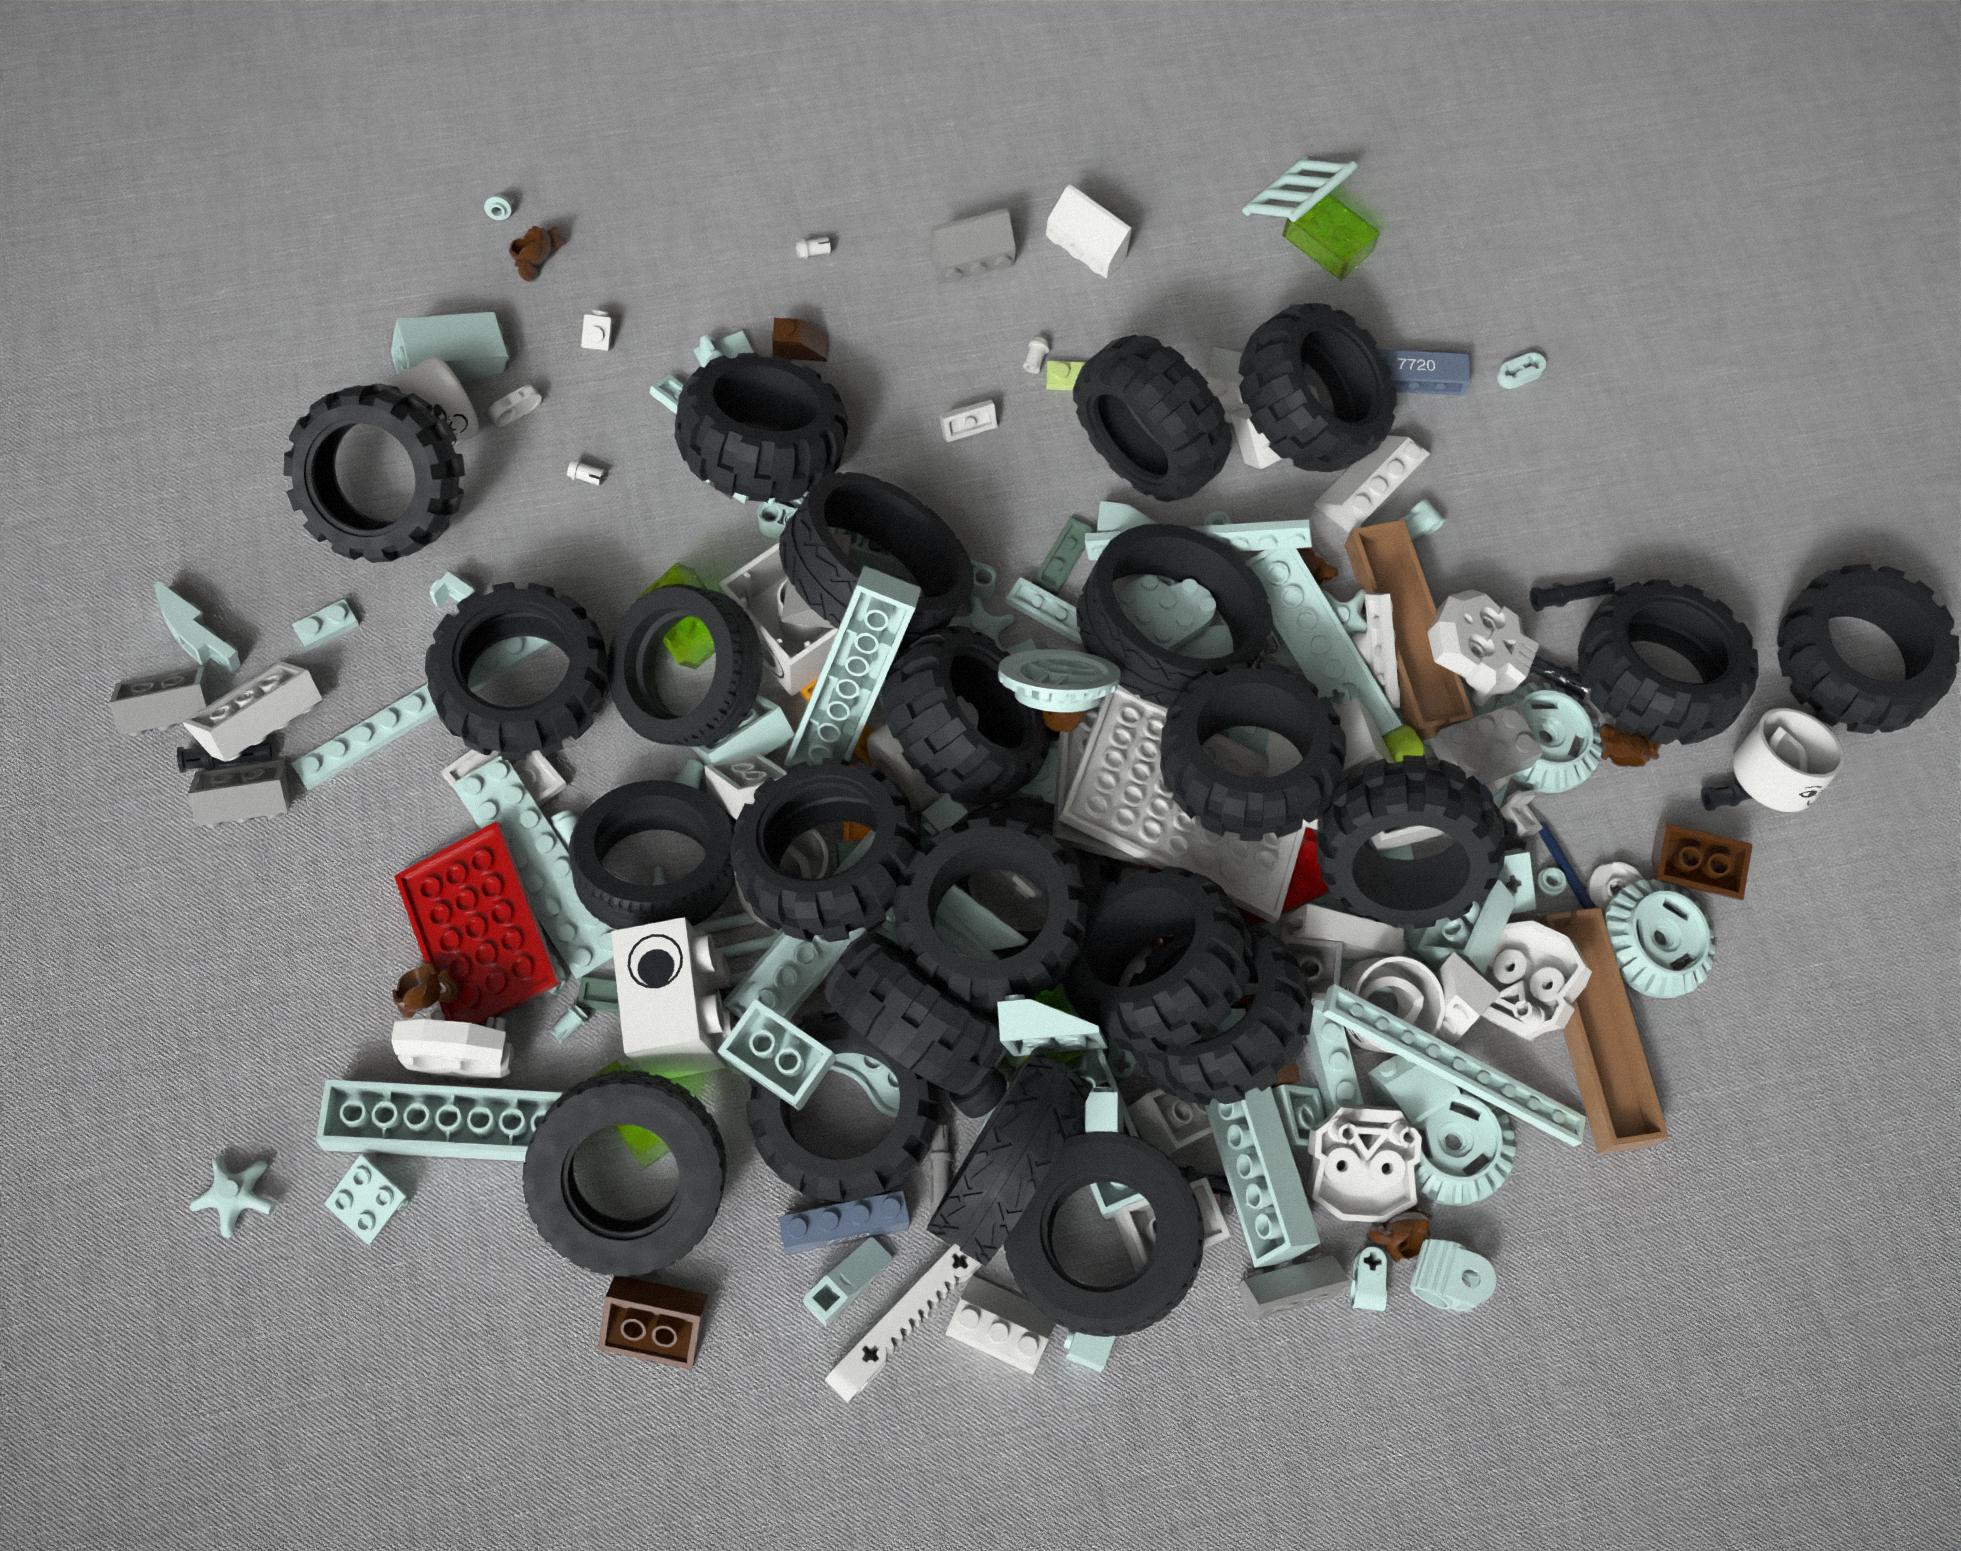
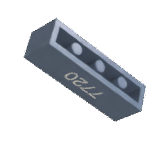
[1376,348,1470,396]
[779,1191,909,1255]

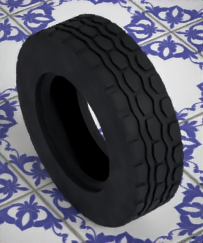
[522,1070,727,1277]
[1003,1131,1204,1337]

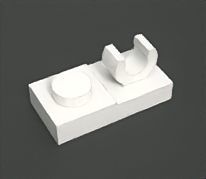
[940,400,998,442]

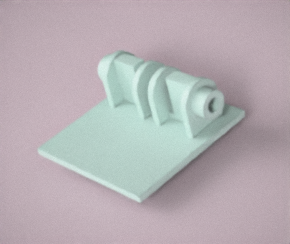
[693,331,754,367]
[324,1155,408,1245]

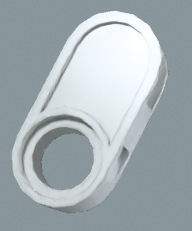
[488,385,542,427]

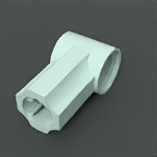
[1400,499,1445,541]

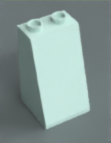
[391,312,510,383]

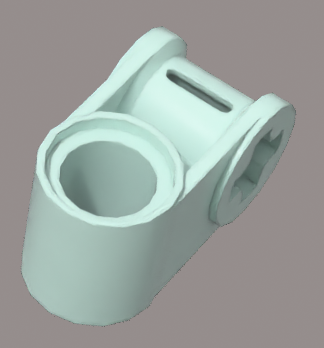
[1350,1247,1387,1311]

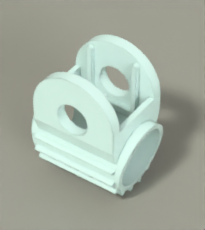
[1409,1239,1496,1311]

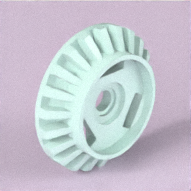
[998,649,1121,712]
[1492,683,1602,793]
[1603,879,1716,999]
[1412,1084,1516,1206]

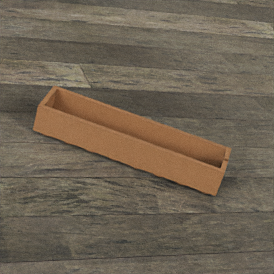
[1344,520,1474,741]
[1537,908,1669,1155]

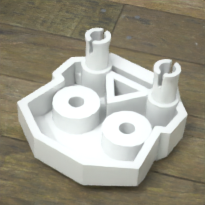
[1427,589,1539,706]
[1481,920,1592,1043]
[391,1011,515,1085]
[1306,1103,1422,1223]

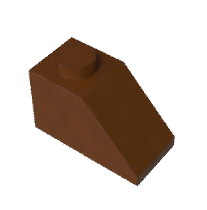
[772,318,828,362]

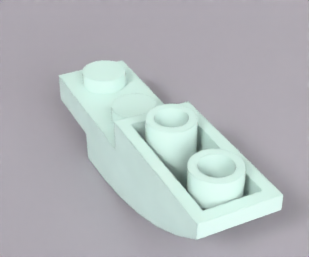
[154,581,241,674]

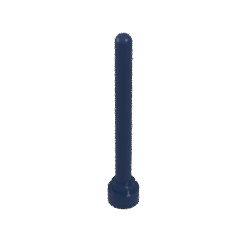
[1538,822,1596,910]

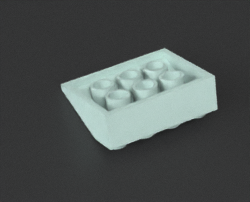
[997,995,1108,1056]

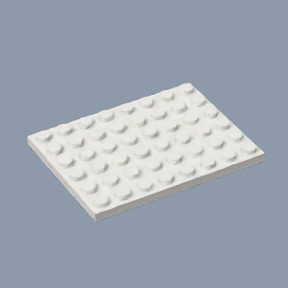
[1058,686,1306,924]

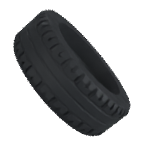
[608,584,763,747]
[569,780,735,930]

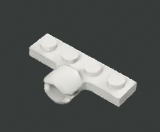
[1351,593,1401,709]

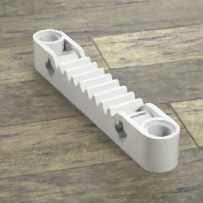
[825,1244,982,1403]

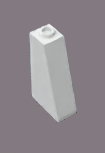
[1279,904,1405,961]

